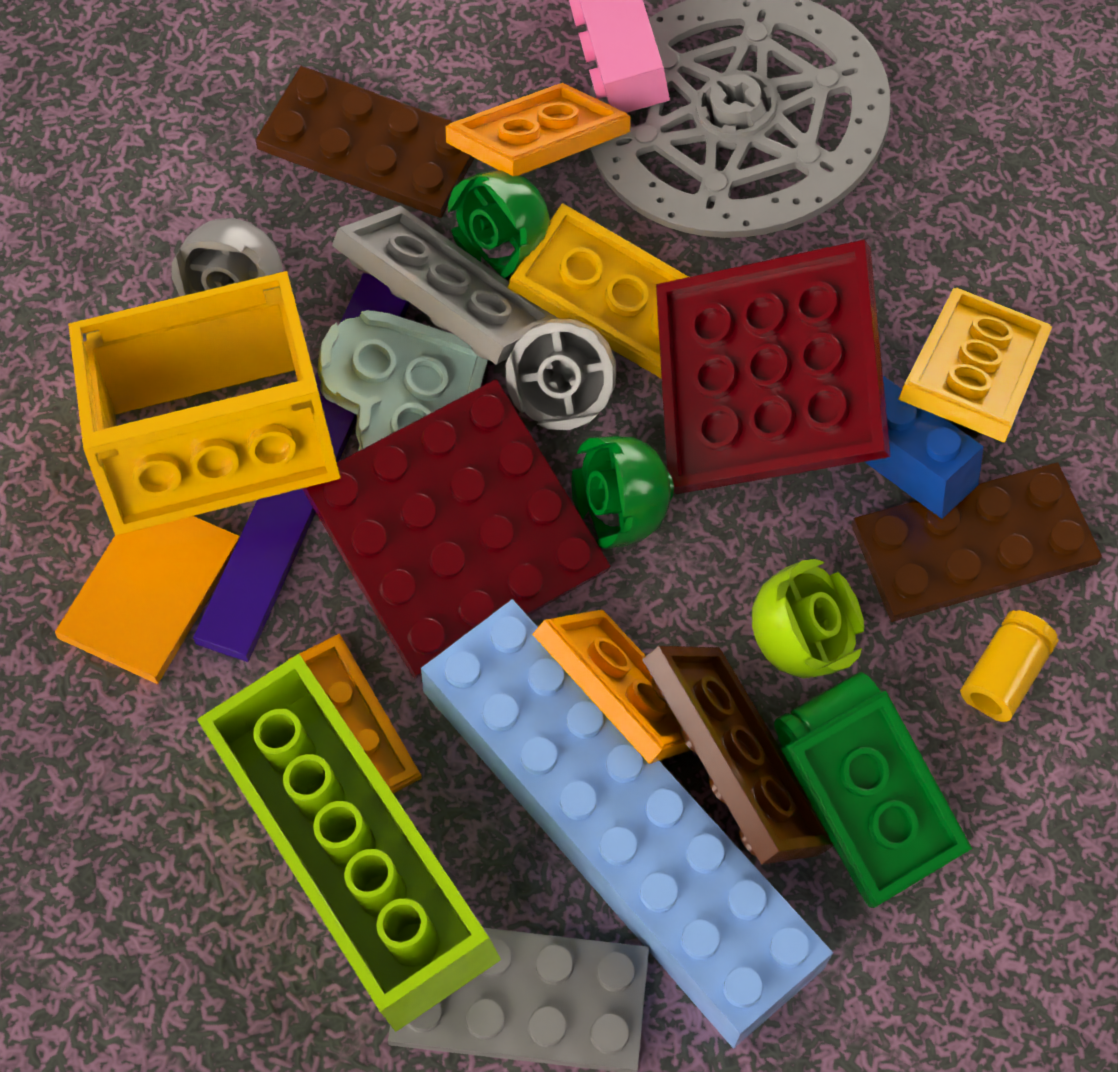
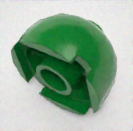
[448,170,550,279]
[571,436,674,549]

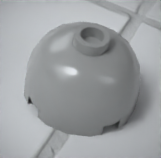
[171,218,282,296]
[506,319,616,430]

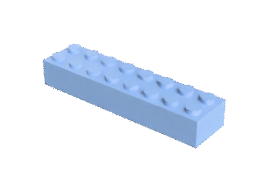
[421,599,833,1049]

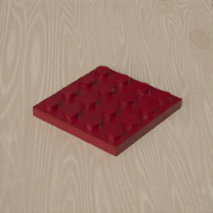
[656,239,891,494]
[302,379,611,679]

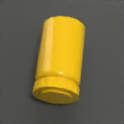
[960,610,1059,722]

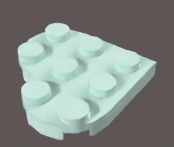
[317,310,488,451]

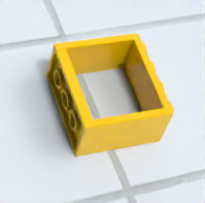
[68,271,341,535]

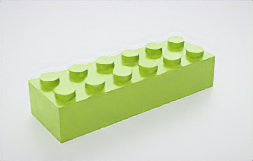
[197,654,501,1032]

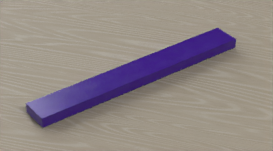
[193,272,410,662]

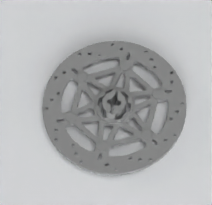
[589,0,891,238]

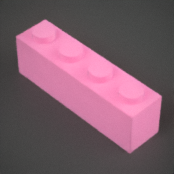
[569,0,670,113]

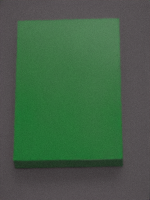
[781,691,972,908]

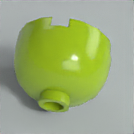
[752,559,864,679]

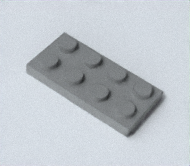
[332,205,559,364]
[388,928,649,1072]

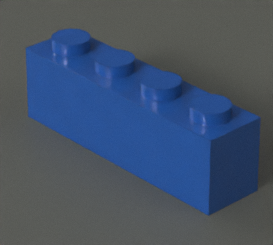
[865,376,984,519]

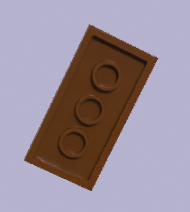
[255,66,474,218]
[851,462,1102,622]
[642,646,834,865]

